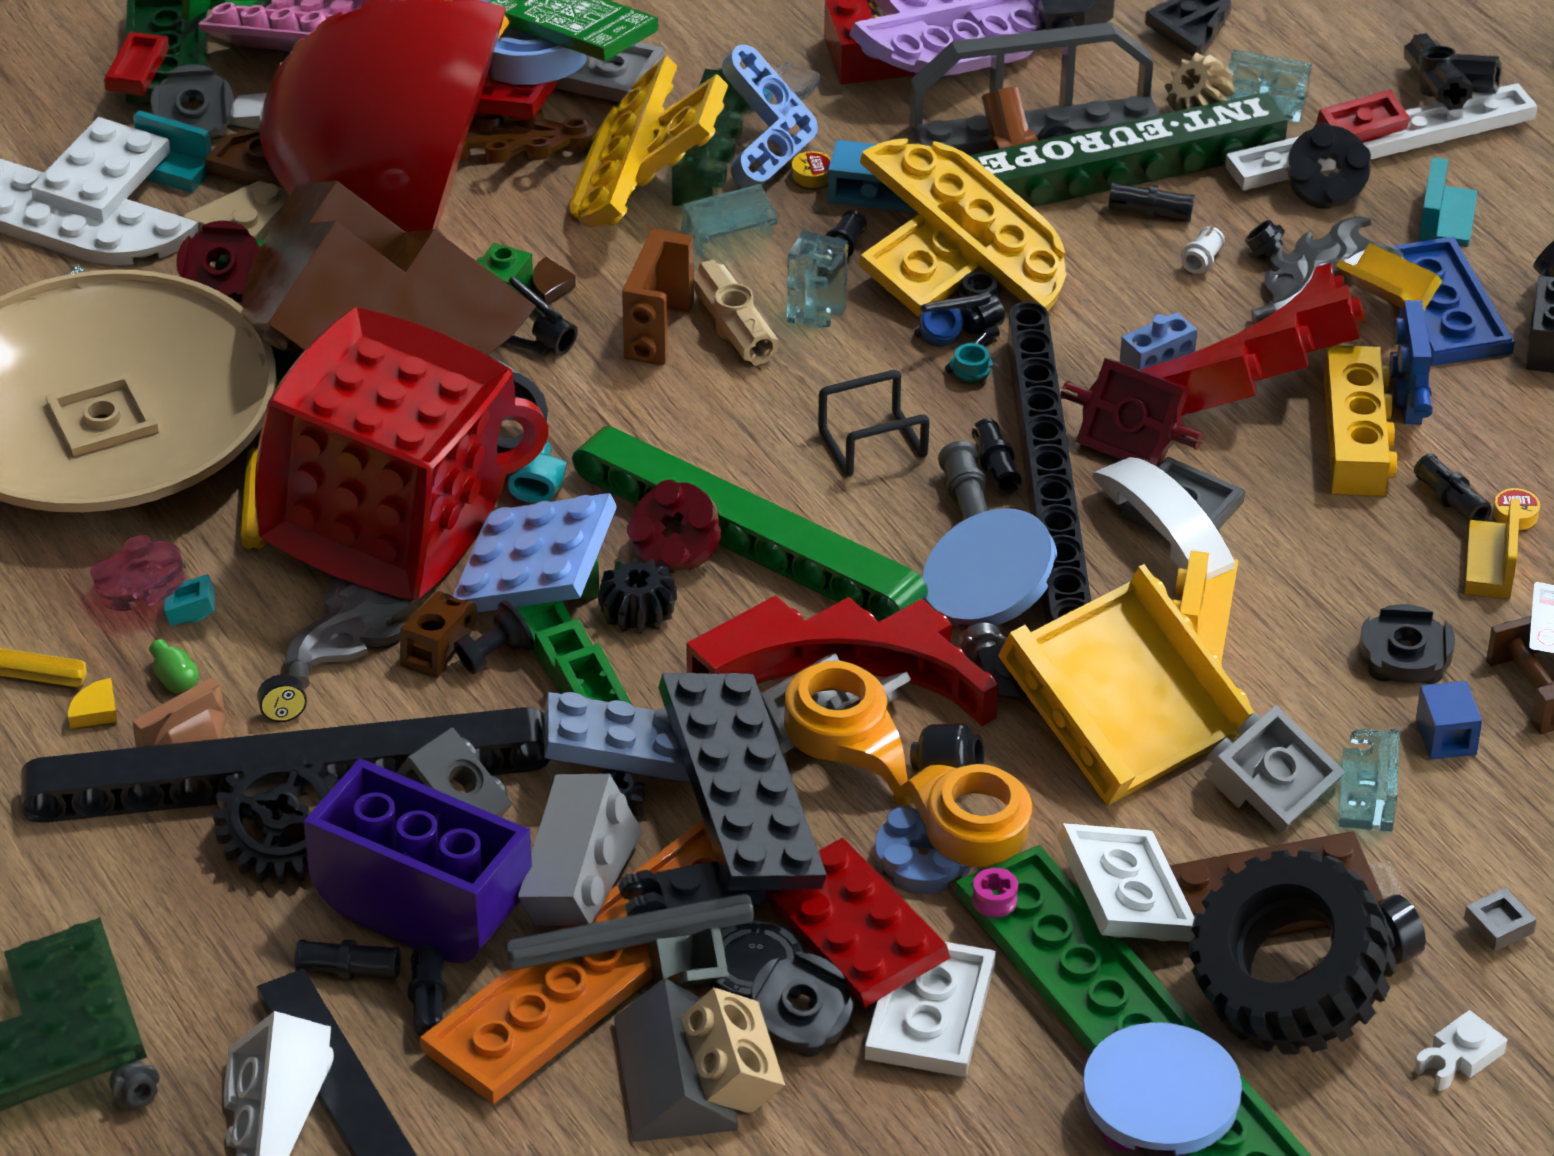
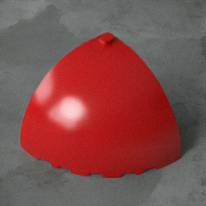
[259,0,507,232]

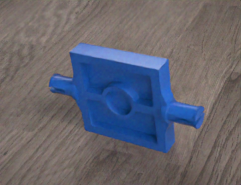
[1389,300,1433,425]

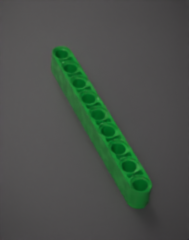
[572,426,928,622]

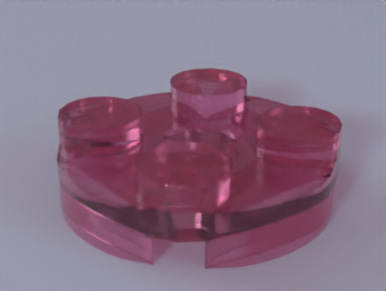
[90,535,186,611]

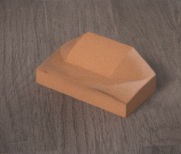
[132,677,227,747]

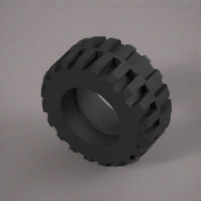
[1189,849,1396,1055]

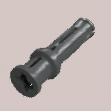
[938,441,989,520]

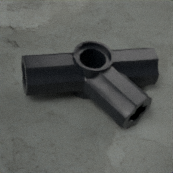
[1404,33,1502,111]

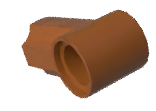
[981,87,1038,151]

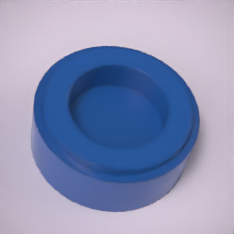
[919,308,964,346]

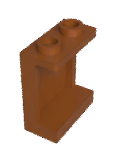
[622,228,694,365]

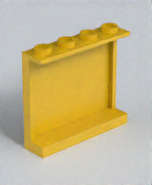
[998,564,1255,806]

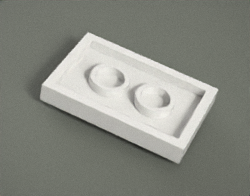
[1057,823,1195,942]
[865,942,996,1077]

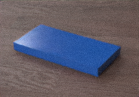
[1394,237,1515,366]

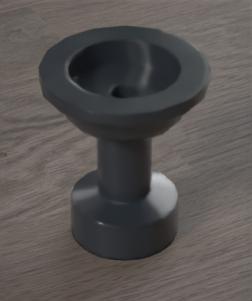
[453,600,534,674]

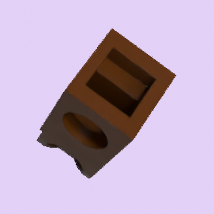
[400,591,477,678]

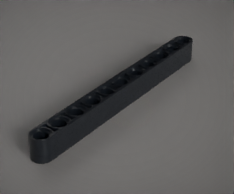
[1007,301,1091,624]
[21,707,551,823]

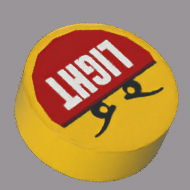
[792,151,831,188]
[1493,488,1540,530]

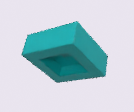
[164,574,215,627]

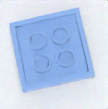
[453,493,617,612]

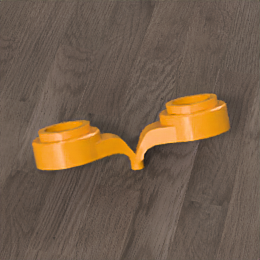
[784,661,1032,867]

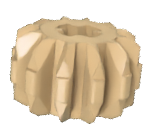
[1164,53,1236,111]

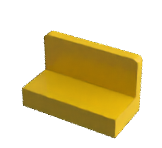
[1335,243,1443,311]
[1464,499,1520,599]

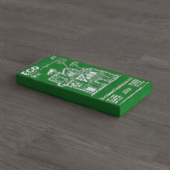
[489,0,659,62]

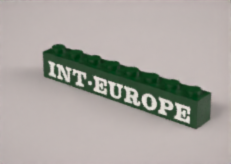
[969,92,1288,207]

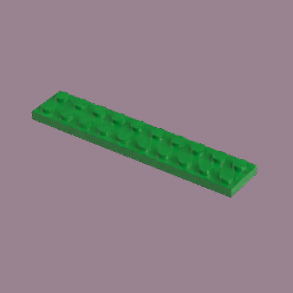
[955,844,1312,1156]

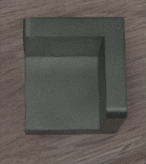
[647,927,729,989]

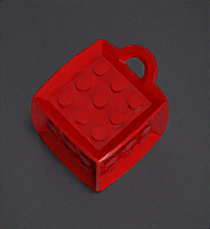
[255,307,549,601]

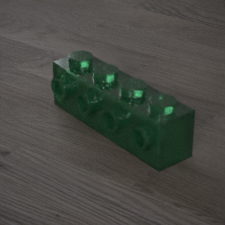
[671,69,750,211]

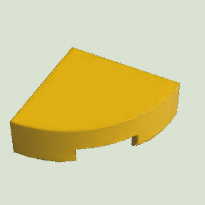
[68,678,118,729]

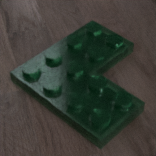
[0,917,147,1111]

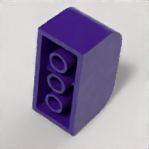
[304,758,532,963]

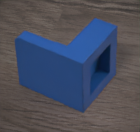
[1416,681,1482,760]

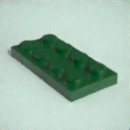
[125,0,208,104]

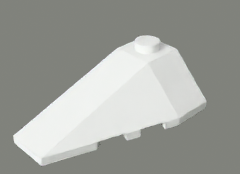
[224,1011,333,1156]

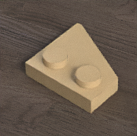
[183,181,290,240]

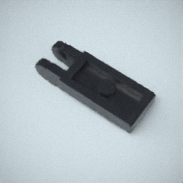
[618,861,765,916]

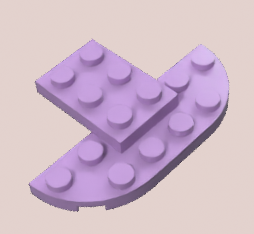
[849,0,1042,76]

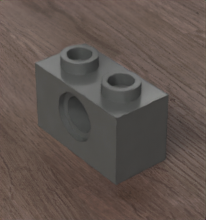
[397,727,513,817]

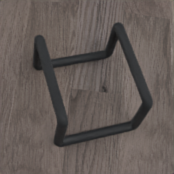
[818,370,930,476]

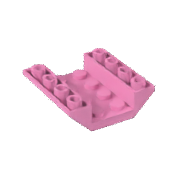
[199,0,397,52]

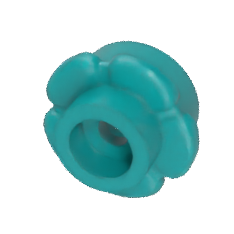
[950,343,993,383]

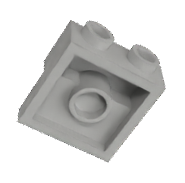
[1204,705,1345,833]

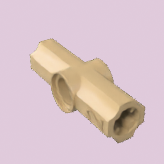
[694,259,778,366]

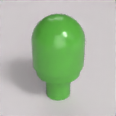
[149,639,199,694]

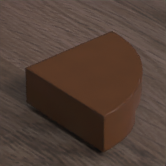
[533,257,576,304]

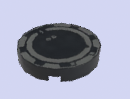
[709,920,804,998]

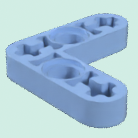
[722,45,818,190]

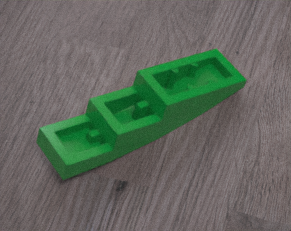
[516,601,633,706]

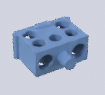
[1119,312,1197,370]

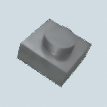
[1464,888,1537,951]

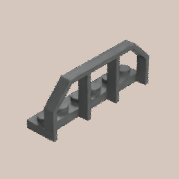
[909,22,1160,155]

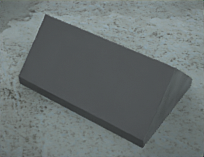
[614,978,737,1142]

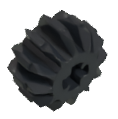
[598,557,677,634]

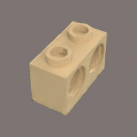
[680,988,785,1114]

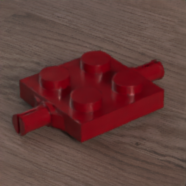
[1060,358,1204,467]

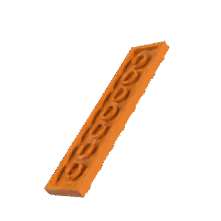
[420,819,717,1105]

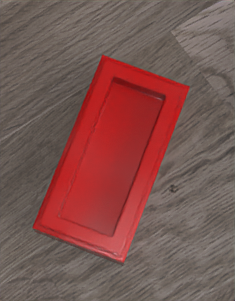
[104,32,169,96]

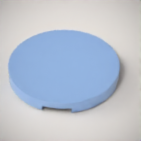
[922,508,1057,627]
[1083,1023,1242,1155]

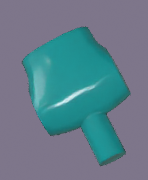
[506,442,567,503]

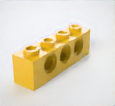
[1324,345,1397,496]

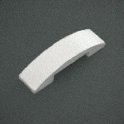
[1092,457,1235,580]

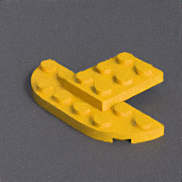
[570,55,728,227]
[858,139,1066,317]

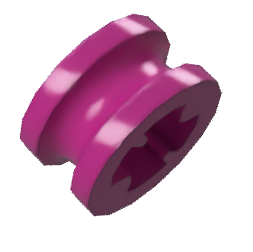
[973,868,1018,918]

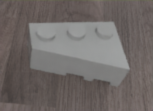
[518,774,643,926]

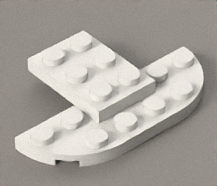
[0,117,199,265]

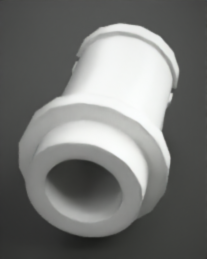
[1181,226,1225,274]

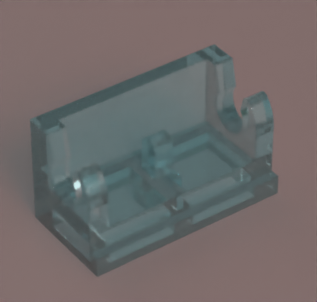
[1227,50,1312,122]
[680,184,779,255]
[787,230,848,328]
[1339,728,1400,832]

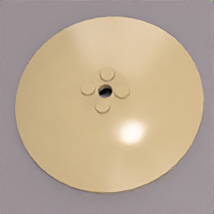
[0,270,277,512]

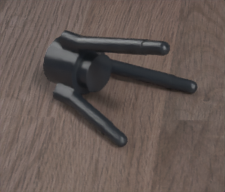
[504,277,578,357]
[914,291,1005,373]

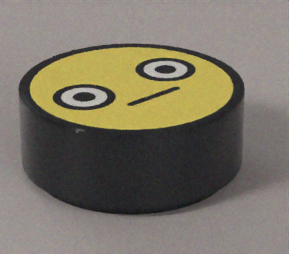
[257,674,307,722]

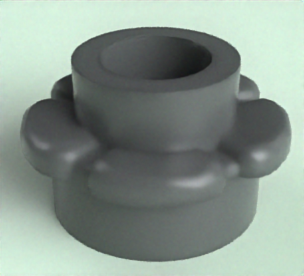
[109,1059,160,1110]

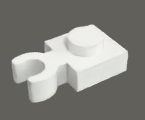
[1414,1010,1507,1091]

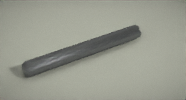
[506,893,754,970]

